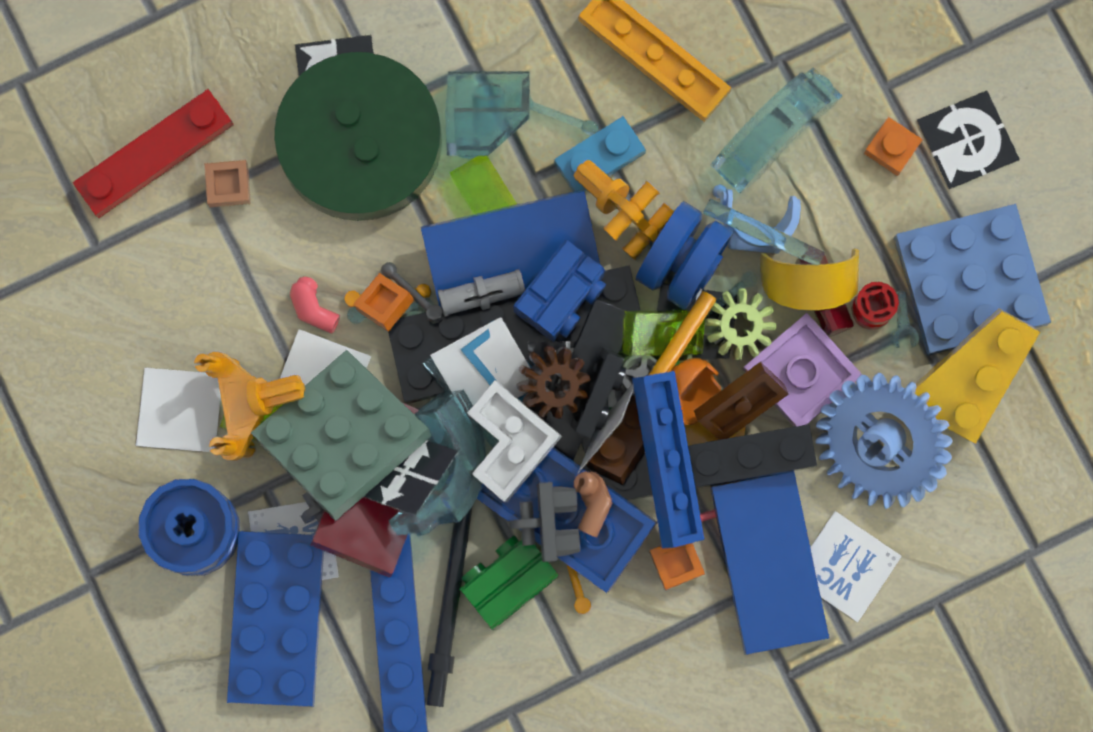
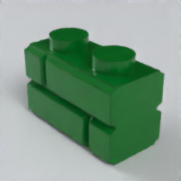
[460,535,559,631]

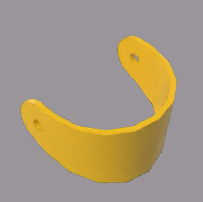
[760,248,859,310]

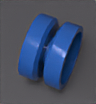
[635,201,734,310]
[139,479,240,576]

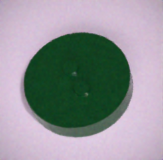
[274,52,442,221]

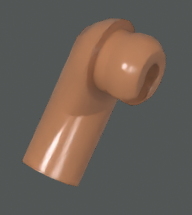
[574,472,612,537]

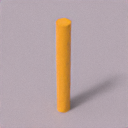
[634,291,717,397]

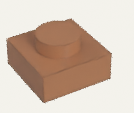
[204,160,251,208]

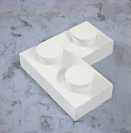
[467,381,562,502]

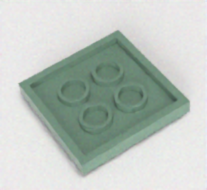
[251,350,432,521]

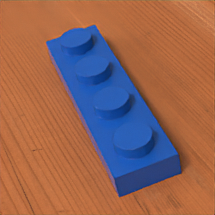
[632,371,705,549]

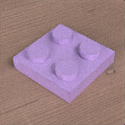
[743,313,862,427]

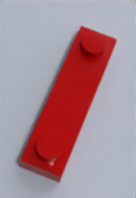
[72,89,234,219]

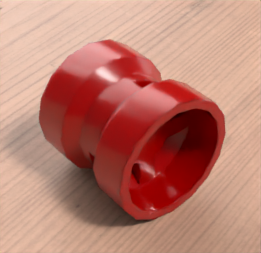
[851,281,899,330]

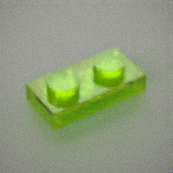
[449,152,517,215]
[623,310,705,356]

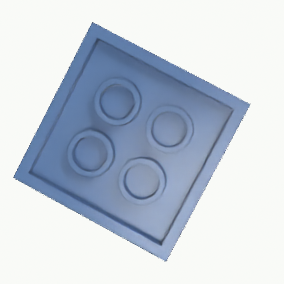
[894,204,1051,356]

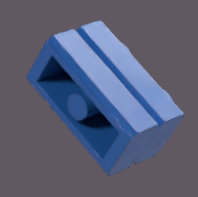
[513,240,607,342]

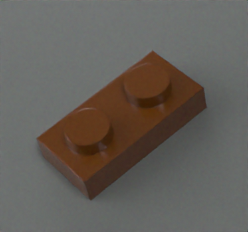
[694,361,789,440]
[586,395,645,485]

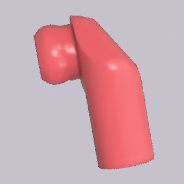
[290,276,340,334]

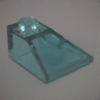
[445,71,530,159]

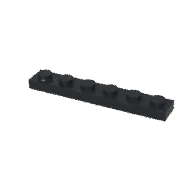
[579,424,817,501]

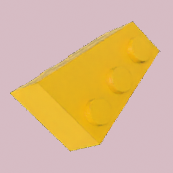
[915,308,1040,444]

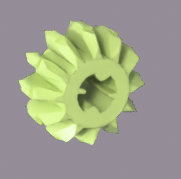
[704,288,776,360]

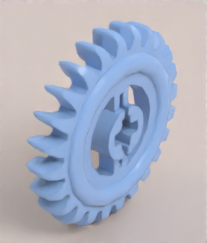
[815,373,953,509]

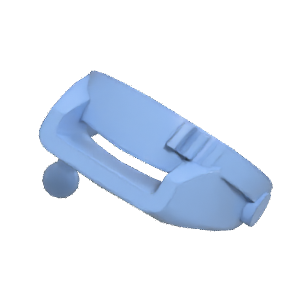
[713,184,801,254]

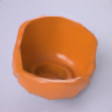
[671,358,722,426]

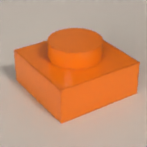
[864,117,923,176]
[353,273,414,332]
[649,543,705,591]

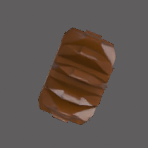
[516,346,590,419]

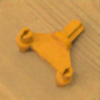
[574,160,674,260]
[194,352,306,461]

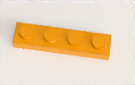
[578,0,732,122]

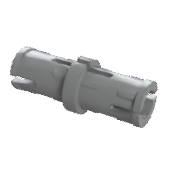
[438,269,525,317]

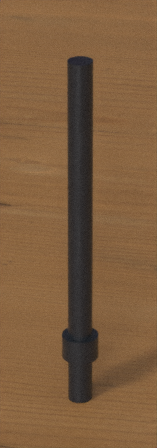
[426,452,480,707]

